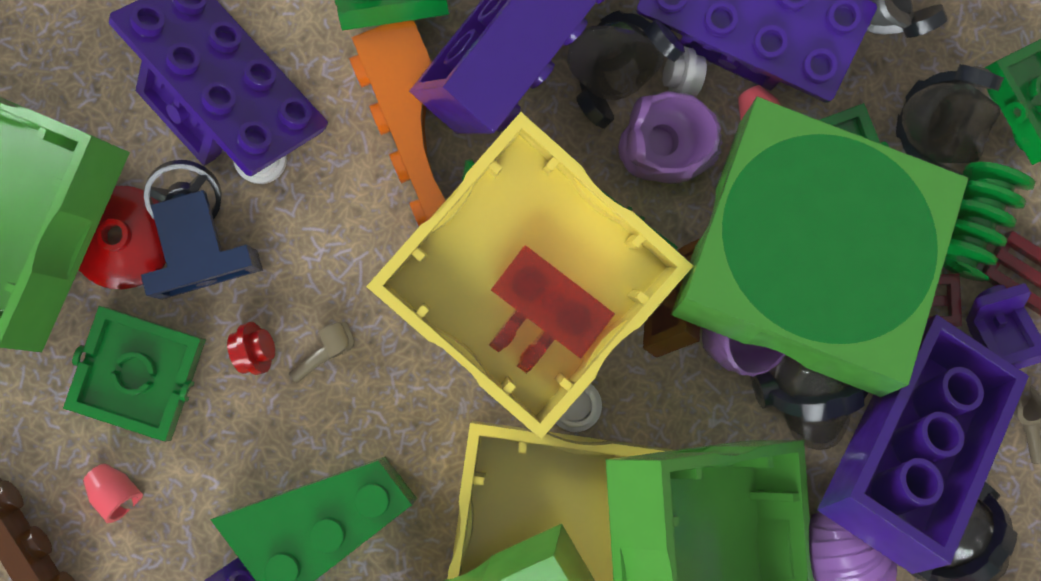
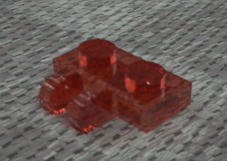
[489,245,615,374]

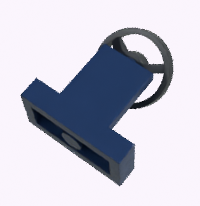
[141,160,263,300]

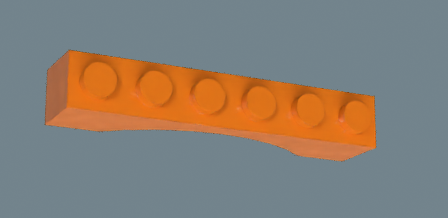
[349,20,446,226]

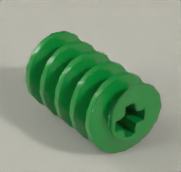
[943,161,1036,282]

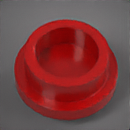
[227,322,275,375]

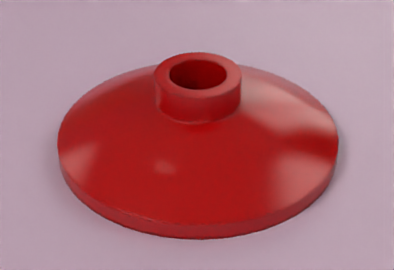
[79,186,166,290]

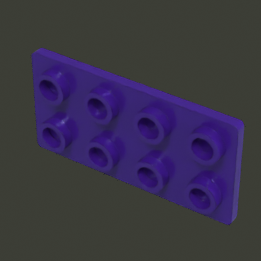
[109,0,328,176]
[636,0,877,103]

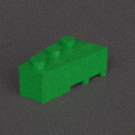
[210,456,417,581]

